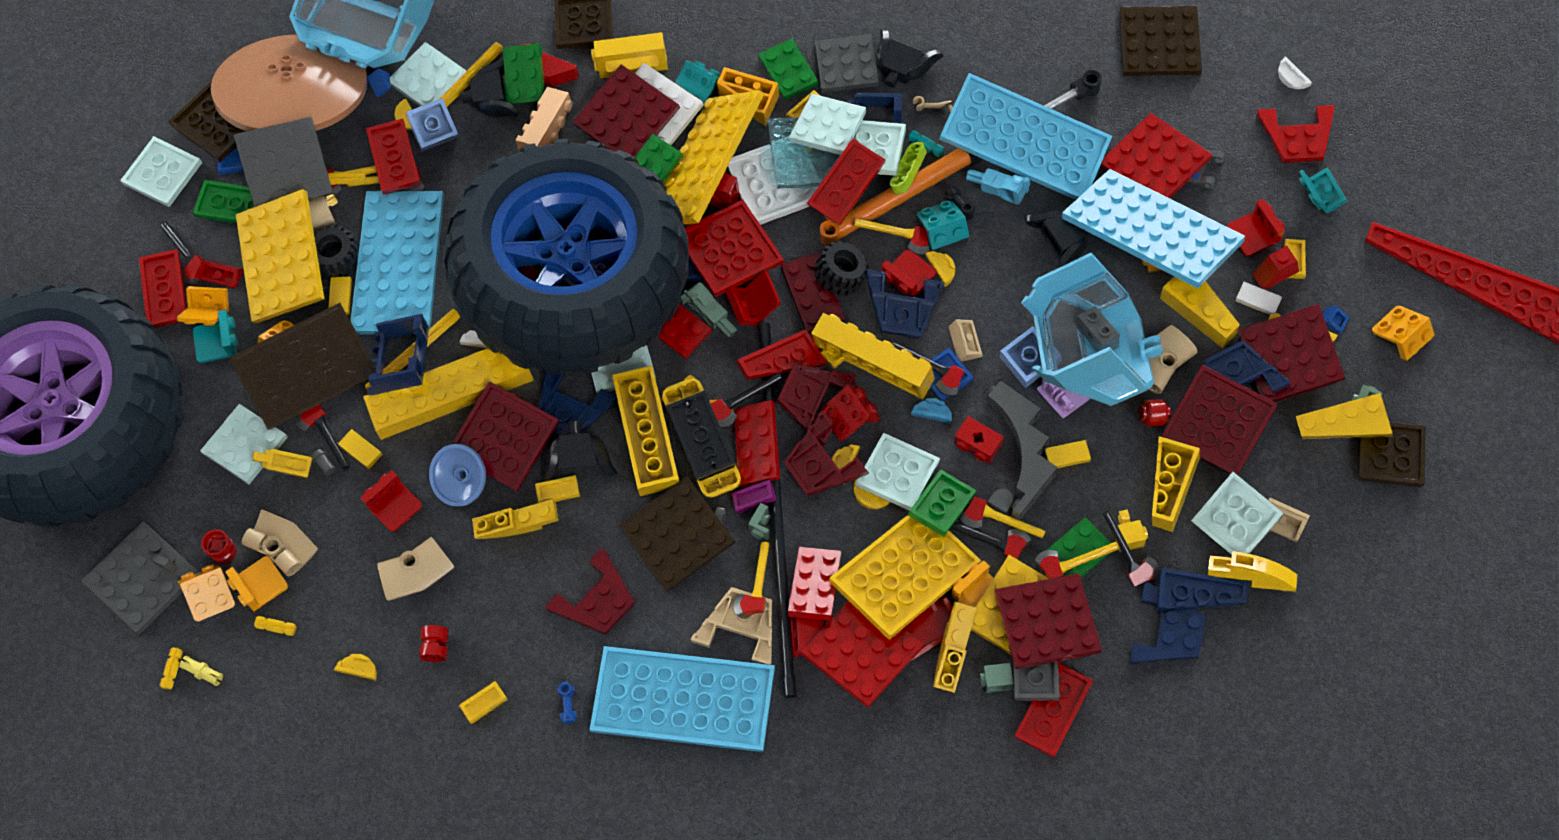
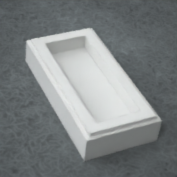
[1235,282,1282,315]

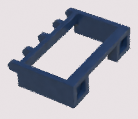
[848,93,902,163]
[367,314,429,395]

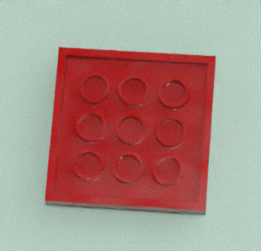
[1100,113,1212,199]
[685,200,784,297]
[801,601,924,708]

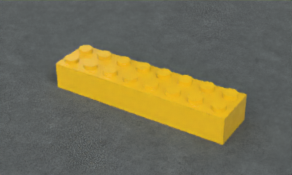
[363,348,534,440]

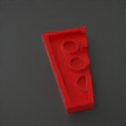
[736,329,827,380]

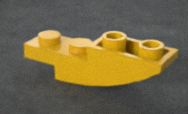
[472,499,559,539]
[1208,551,1297,592]
[933,602,977,693]

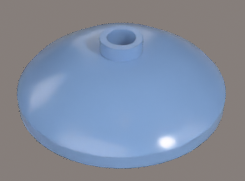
[429,444,486,506]

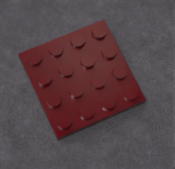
[573,64,680,157]
[1238,304,1345,402]
[1161,365,1278,475]
[451,381,560,492]
[994,574,1102,670]

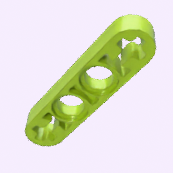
[890,142,927,195]

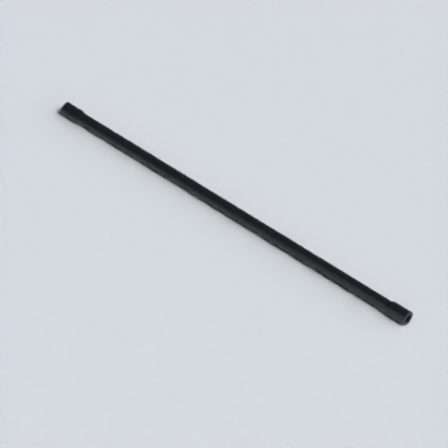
[758,322,797,698]

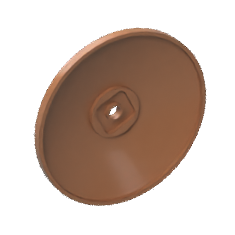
[211,35,367,131]

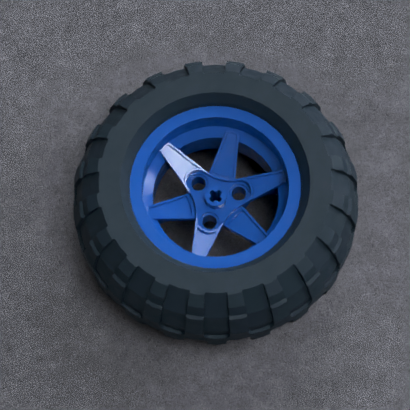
[443,139,689,375]

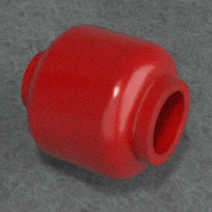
[1138,399,1171,427]

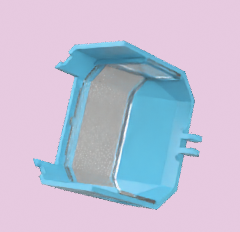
[289,0,434,69]
[1021,253,1163,406]

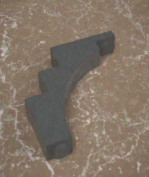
[987,381,1057,520]

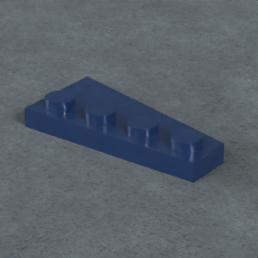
[1157,568,1248,611]

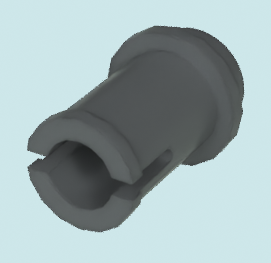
[311,449,336,476]

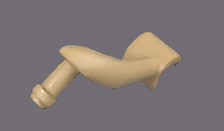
[913,96,953,112]

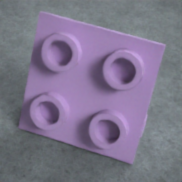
[1037,379,1091,419]

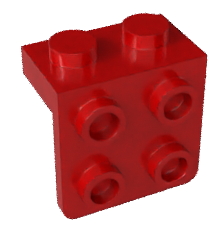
[1227,198,1285,257]
[881,249,936,297]
[726,272,780,326]
[820,385,881,441]
[360,470,422,532]

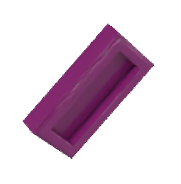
[731,479,776,514]

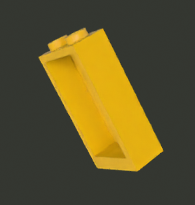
[591,32,668,79]

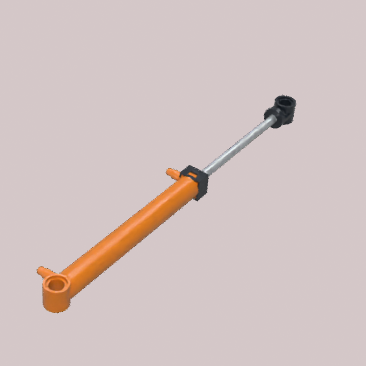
[820,69,1102,246]

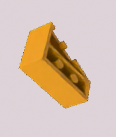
[717,67,779,127]

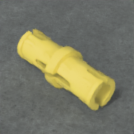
[179,656,223,686]

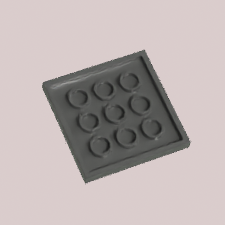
[234,116,333,207]
[81,521,199,635]

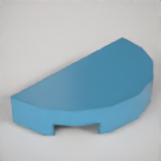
[911,398,952,424]

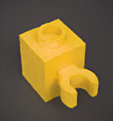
[1118,510,1148,552]

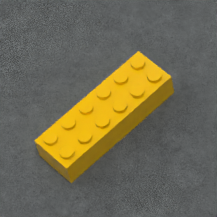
[811,313,935,400]
[612,366,679,497]

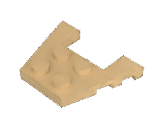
[691,587,772,665]

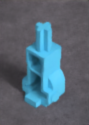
[966,168,1031,205]

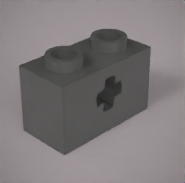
[1078,306,1120,352]

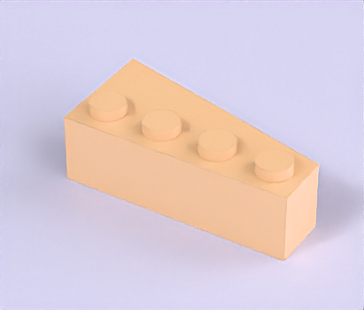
[516,87,572,152]

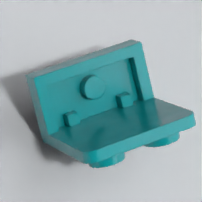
[675,60,721,111]
[1299,167,1348,214]
[916,201,969,250]
[193,310,238,363]

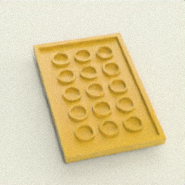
[236,189,324,324]
[829,515,981,640]

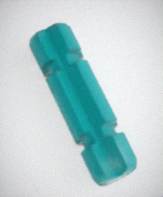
[909,130,944,157]

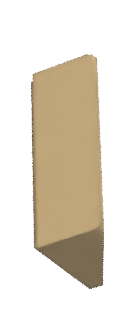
[949,319,983,361]

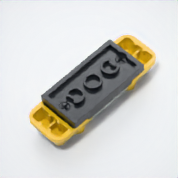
[662,378,741,498]

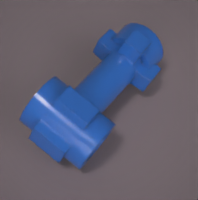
[557,681,577,724]

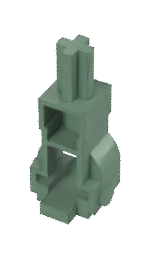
[681,282,737,338]

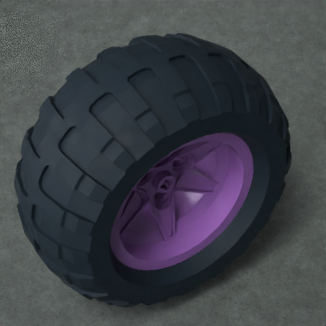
[0,285,183,527]

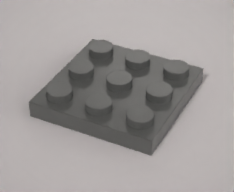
[815,34,879,93]

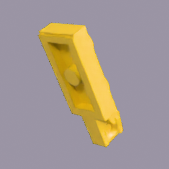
[252,449,312,479]

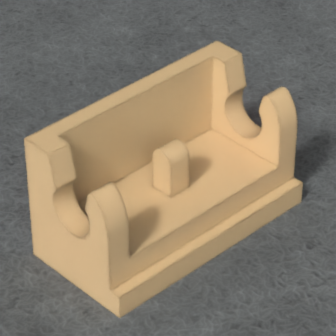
[1268,498,1310,542]

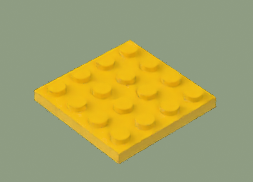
[971,555,1048,655]

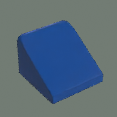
[367,69,391,97]
[1323,305,1350,334]

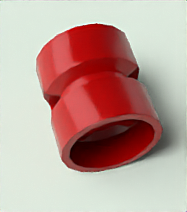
[201,529,237,565]
[419,625,449,662]

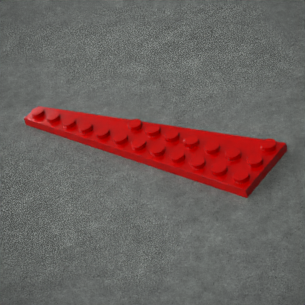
[1365,222,1559,344]

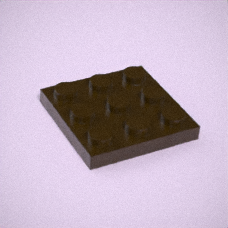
[554,0,613,49]
[1358,422,1426,487]

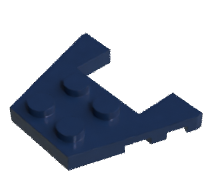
[866,270,943,339]
[1205,341,1291,394]
[538,373,618,437]
[1129,582,1206,664]

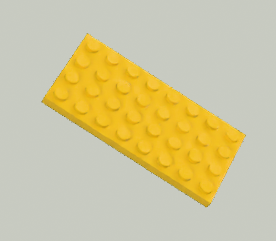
[663,90,764,224]

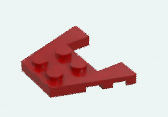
[1257,105,1335,163]

